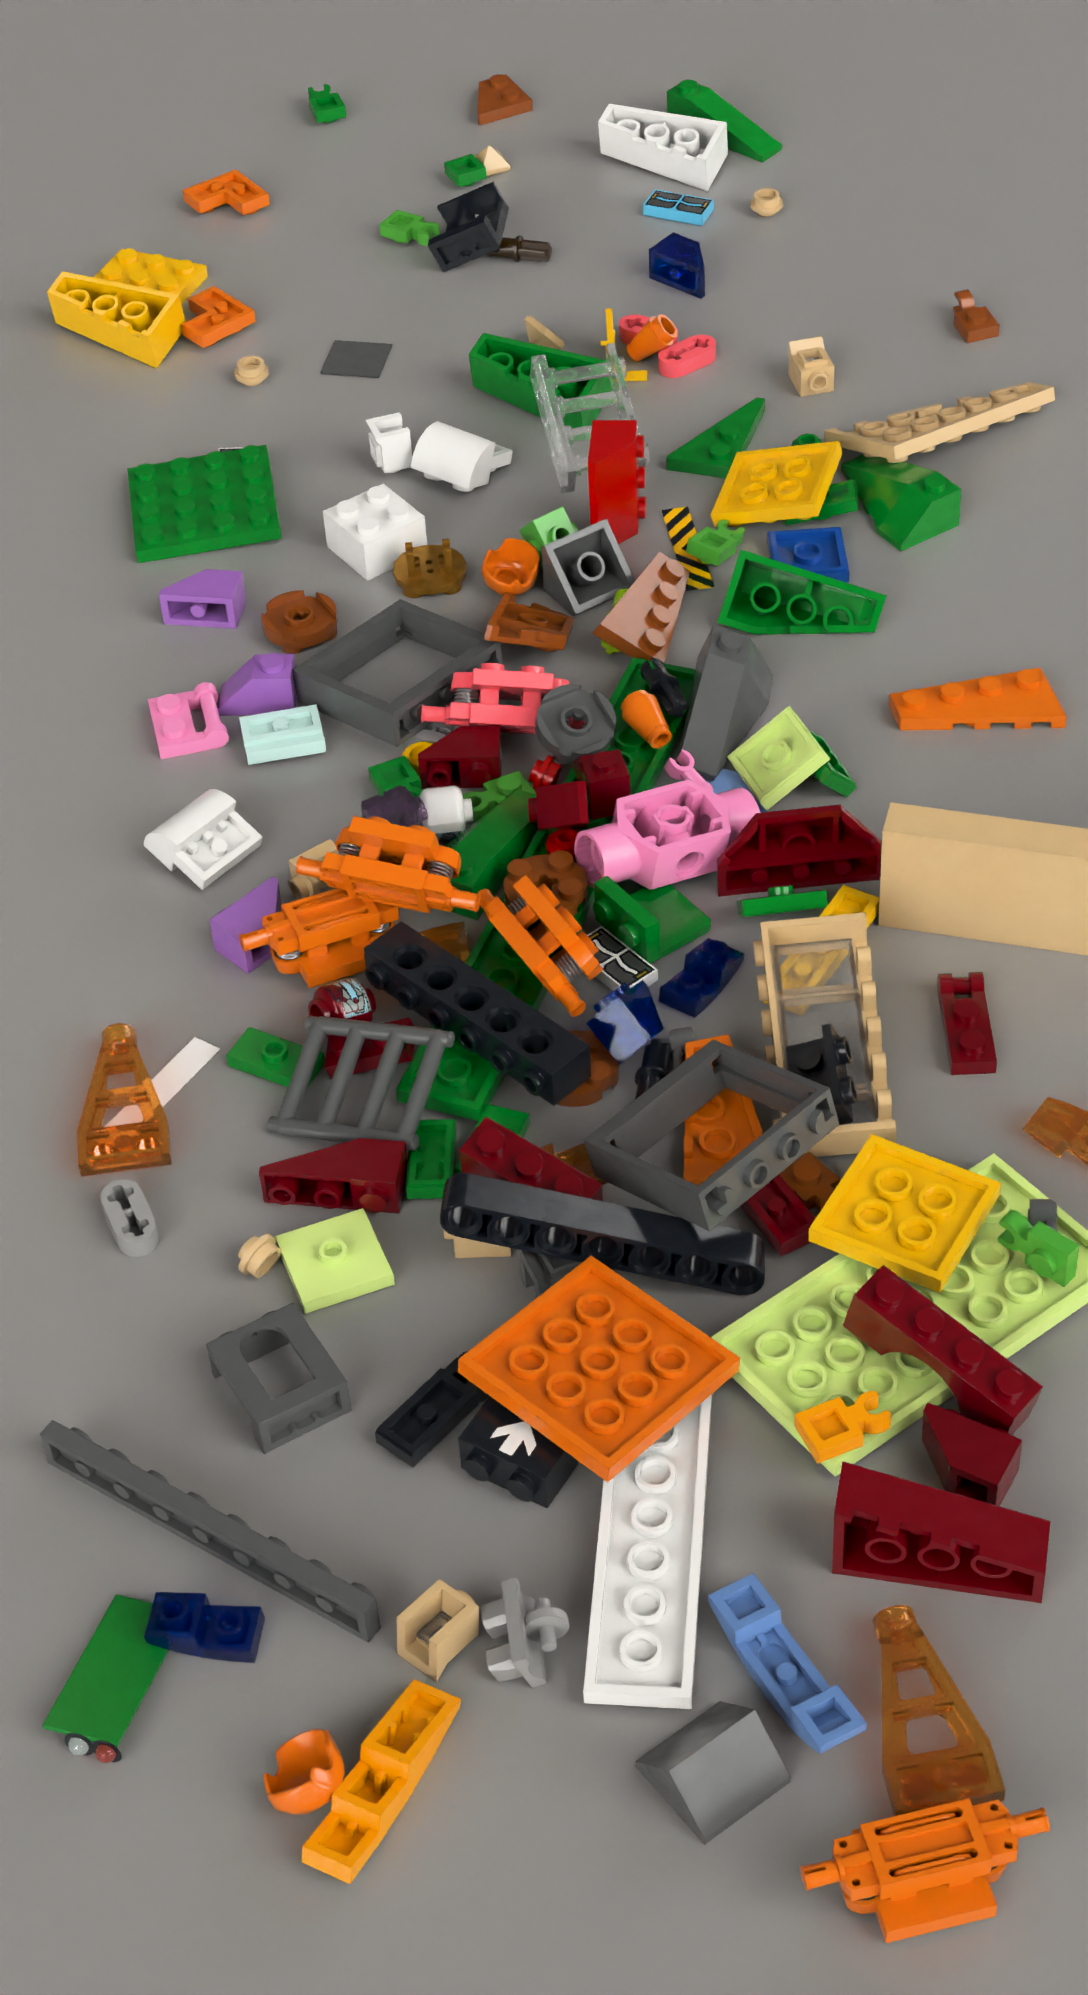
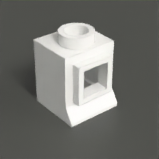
[366,412,412,473]

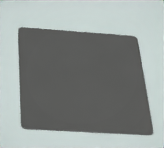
[320,340,393,378]

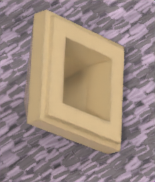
[475,145,511,176]
[524,315,565,349]

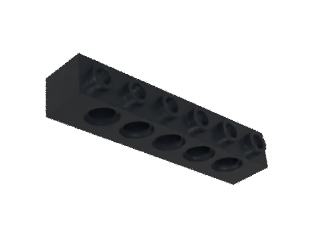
[363,921,591,1106]

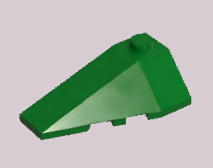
[667,79,782,162]
[841,455,961,552]
[717,550,887,635]
[445,789,538,921]

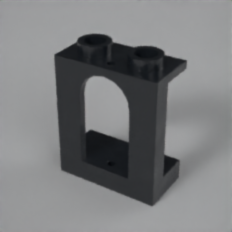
[428,181,509,272]

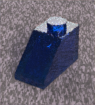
[649,232,705,299]

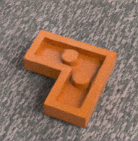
[182,169,270,215]
[181,286,256,348]

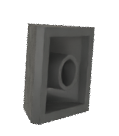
[541,518,635,616]
[635,1701,790,1845]

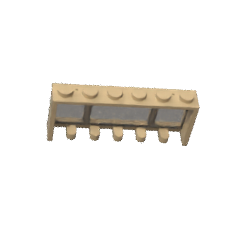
[753,912,896,1159]

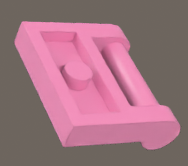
[147,682,229,759]

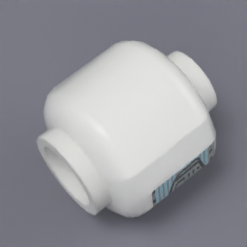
[414,786,474,841]

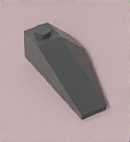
[677,625,773,781]

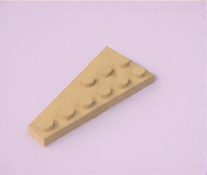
[824,382,1055,463]

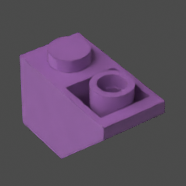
[209,876,282,974]

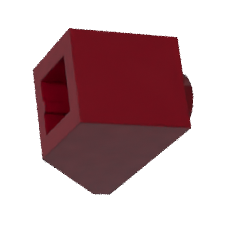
[418,725,502,789]
[921,1403,1022,1506]

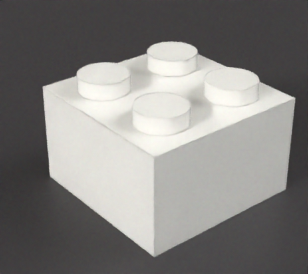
[323,483,427,581]

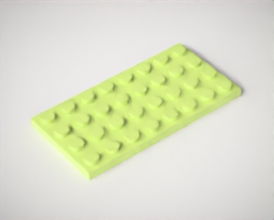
[711,1153,1088,1477]

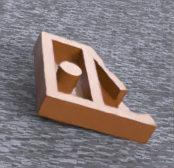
[477,74,533,125]

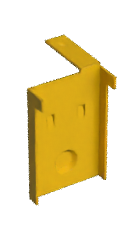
[600,308,647,382]

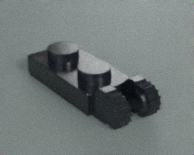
[375,1351,489,1467]

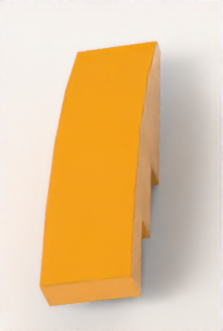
[301,1679,461,1884]

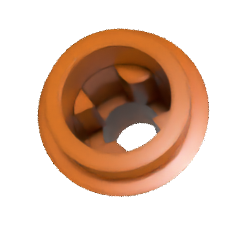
[626,314,677,362]
[621,690,672,749]

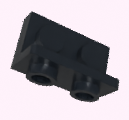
[786,1023,858,1125]

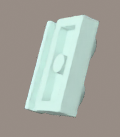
[239,704,326,765]

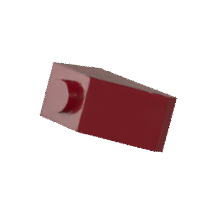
[573,749,630,820]
[528,781,589,832]

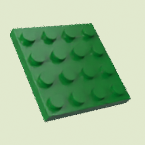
[127,444,282,564]

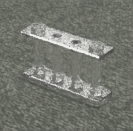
[530,343,651,494]

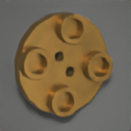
[393,538,467,598]

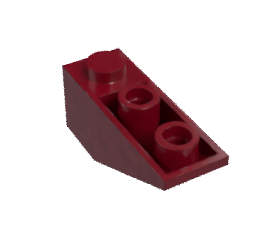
[259,1138,408,1214]

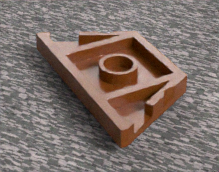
[484,592,575,652]

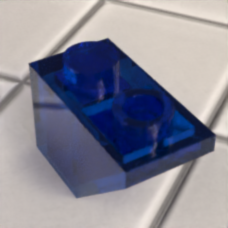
[586,980,664,1065]

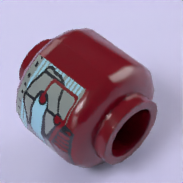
[308,978,376,1038]

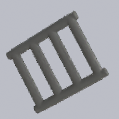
[267,1016,455,1151]

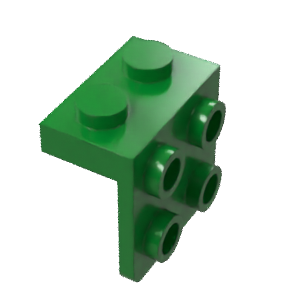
[593,876,711,964]

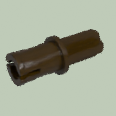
[487,235,552,262]

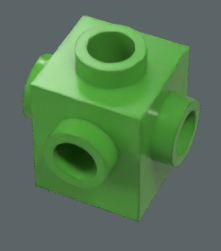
[519,506,578,570]

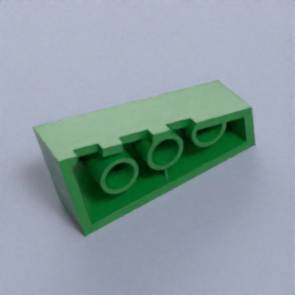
[468,333,612,438]

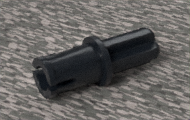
[640,658,688,718]
[635,1039,671,1099]

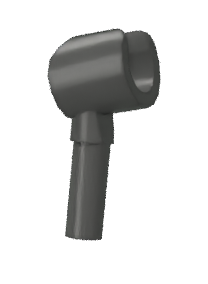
[669,1027,695,1071]
[1028,1199,1058,1232]

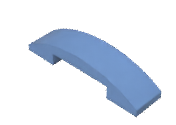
[708,1573,867,1754]

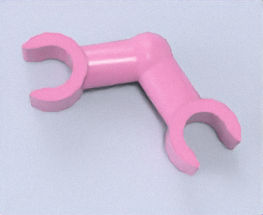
[664,749,713,792]

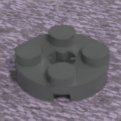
[535,684,616,764]

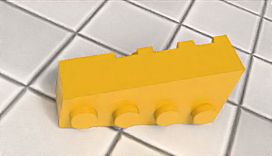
[47,271,186,369]

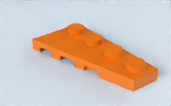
[683,1034,763,1186]

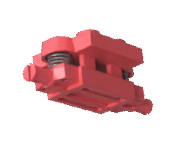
[421,663,585,735]

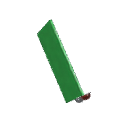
[42,1594,188,1763]

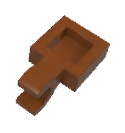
[953,289,1000,343]

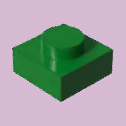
[444,154,487,187]

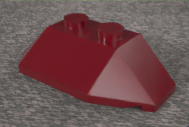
[717,804,882,897]

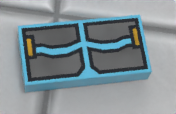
[643,189,714,226]

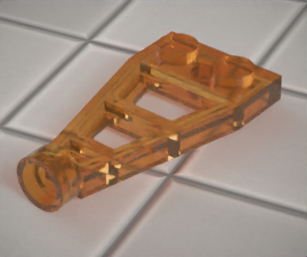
[77,1023,172,1177]
[873,1605,1006,1816]

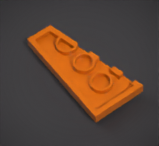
[889,667,1066,731]

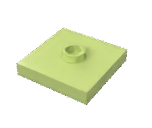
[727,706,830,810]
[275,1208,395,1314]

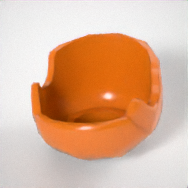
[481,538,541,596]
[263,1729,345,1815]

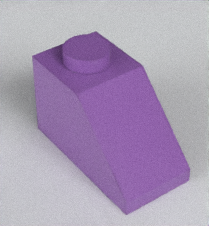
[159,569,247,629]
[218,653,298,716]

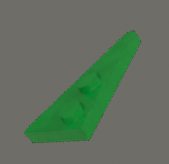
[666,397,765,479]

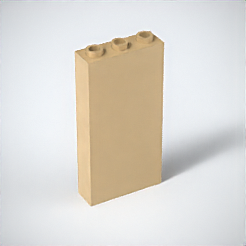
[878,802,1088,956]

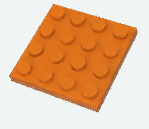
[458,1255,740,1482]

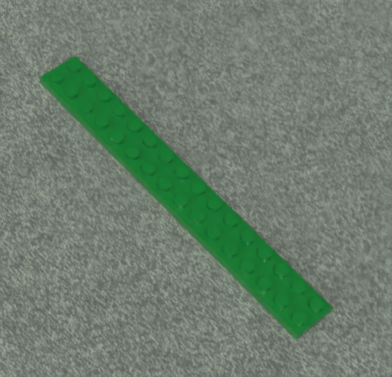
[396,657,695,1121]

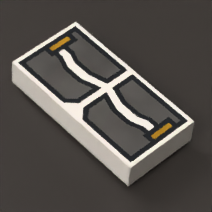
[587,926,658,1001]

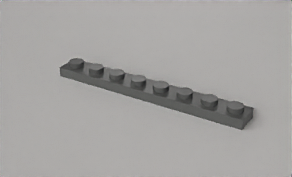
[40,1420,381,1643]

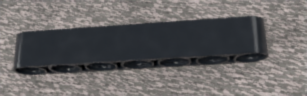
[440,1173,765,1295]

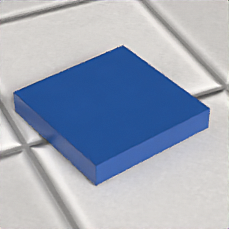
[767,527,849,583]

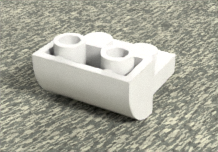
[411,421,513,492]
[143,789,263,890]

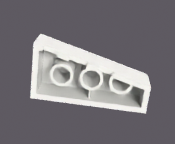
[598,104,728,192]

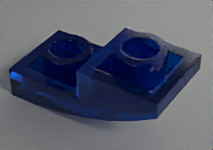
[658,938,745,1018]
[144,1592,265,1663]

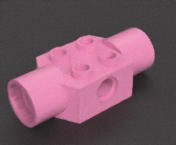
[574,780,760,890]

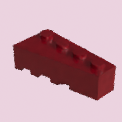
[832,1461,1051,1603]

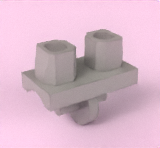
[480,1577,570,1688]

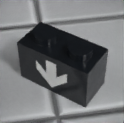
[458,1396,578,1508]

